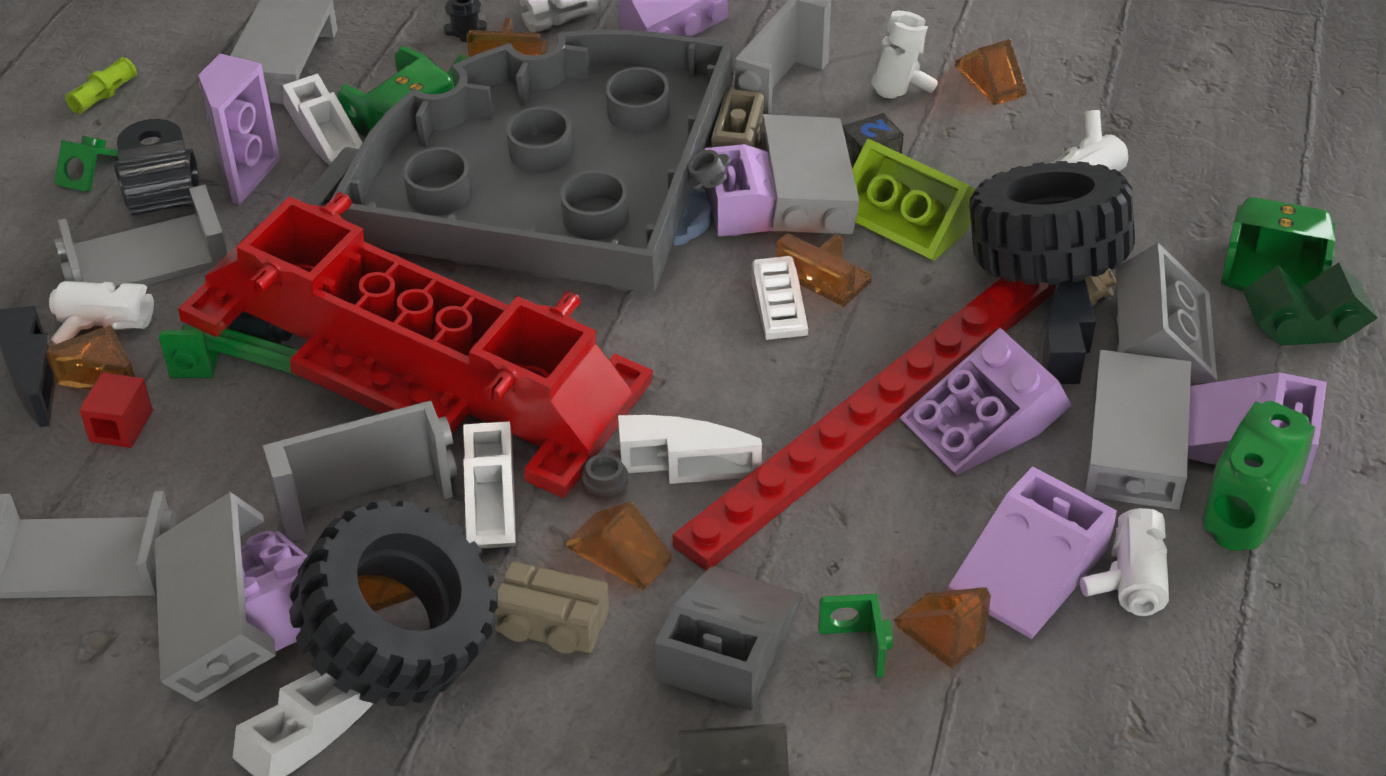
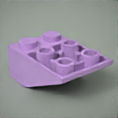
[705,144,776,237]
[900,328,1072,476]
[1188,372,1327,484]
[948,466,1117,639]
[241,531,307,652]

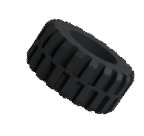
[969,161,1135,285]
[289,500,498,706]

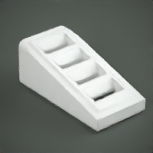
[752,256,808,340]

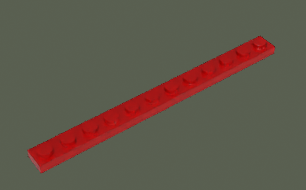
[672,278,1056,571]

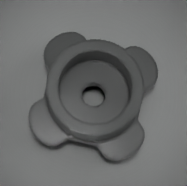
[688,150,730,190]

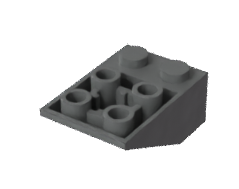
[654,567,803,711]

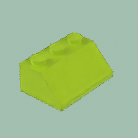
[852,138,975,261]

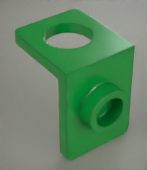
[54,136,119,192]
[159,330,220,378]
[818,594,893,677]

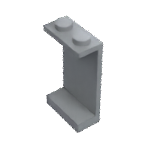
[230,0,338,104]
[735,0,831,115]
[758,114,859,234]
[54,185,227,290]
[1084,350,1191,510]
[262,401,457,542]
[0,491,177,599]
[155,492,276,702]

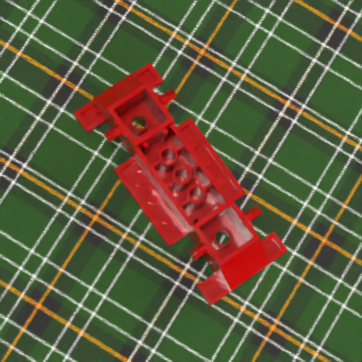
[178,192,653,499]

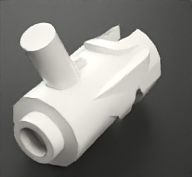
[519,0,602,33]
[871,10,938,99]
[1052,110,1128,171]
[49,281,154,351]
[1080,508,1169,616]

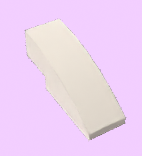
[283,74,363,166]
[618,415,762,484]
[463,421,516,549]
[233,671,373,776]

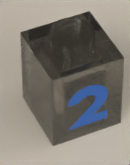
[843,113,904,168]

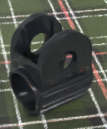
[113,119,199,216]

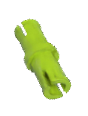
[65,57,137,115]

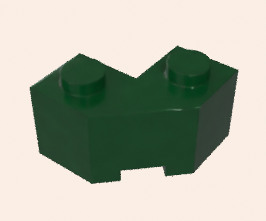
[1243,262,1378,346]

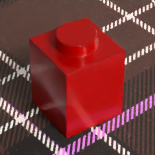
[79,373,153,448]

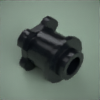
[444,0,487,42]

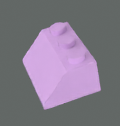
[618,0,728,37]
[198,54,280,205]

